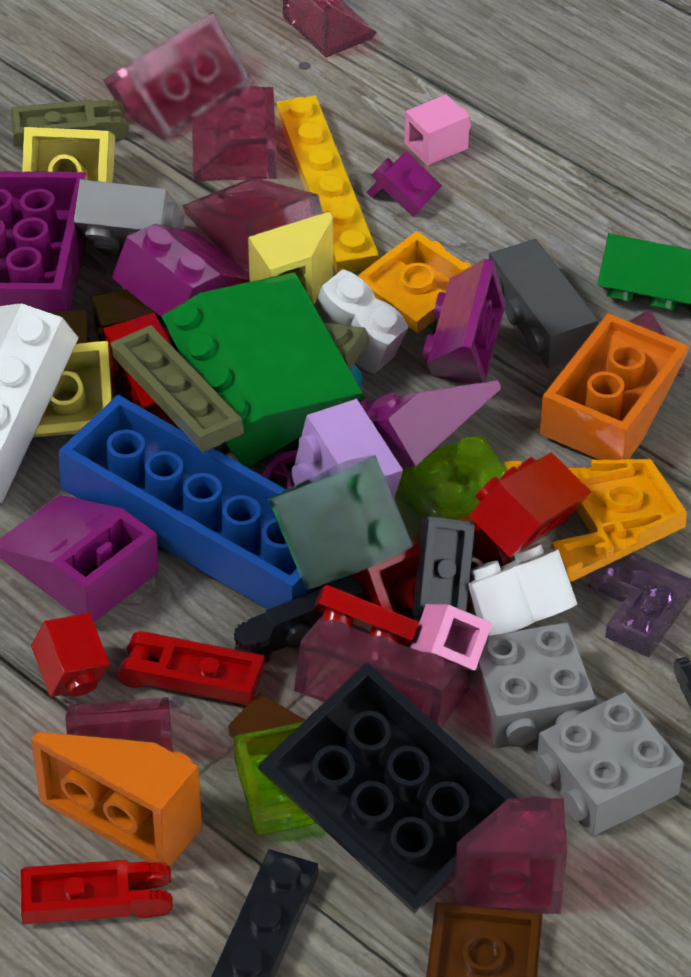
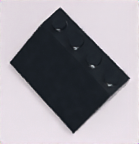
[258,662,523,914]

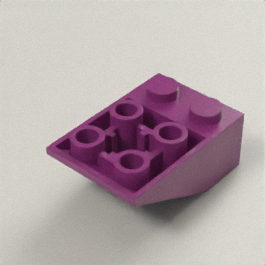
[0,495,159,622]

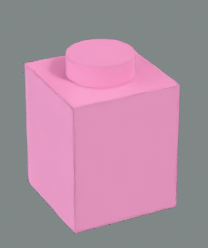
[404,94,471,166]
[409,604,492,671]

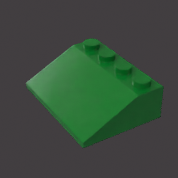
[161,272,365,468]

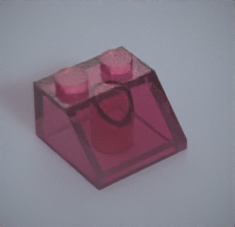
[192,86,277,181]
[453,796,567,914]

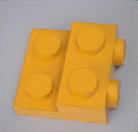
[357,231,472,333]

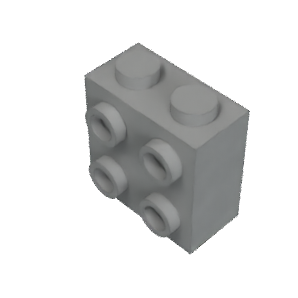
[74,179,184,251]
[469,622,596,748]
[535,692,684,836]

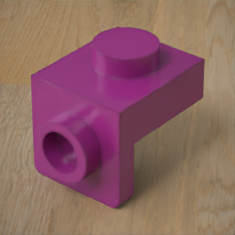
[366,151,442,217]

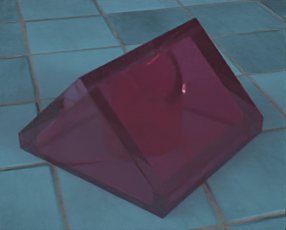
[283,0,377,58]
[65,697,173,752]

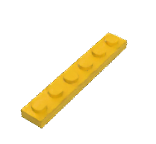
[276,95,379,274]

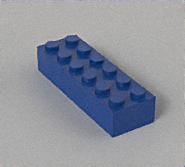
[58,395,349,609]

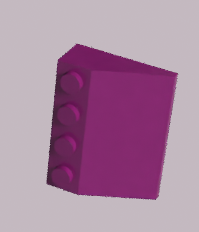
[0,171,87,312]

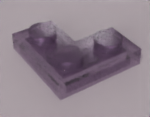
[585,553,691,657]

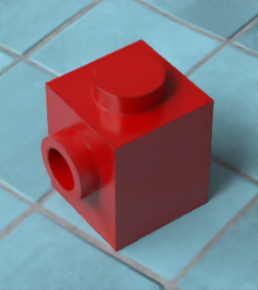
[31,613,110,697]

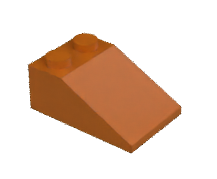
[540,313,689,460]
[31,732,202,867]

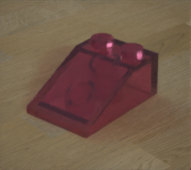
[183,177,323,270]

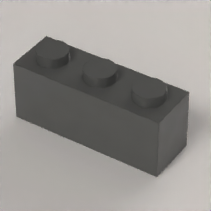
[489,238,598,368]

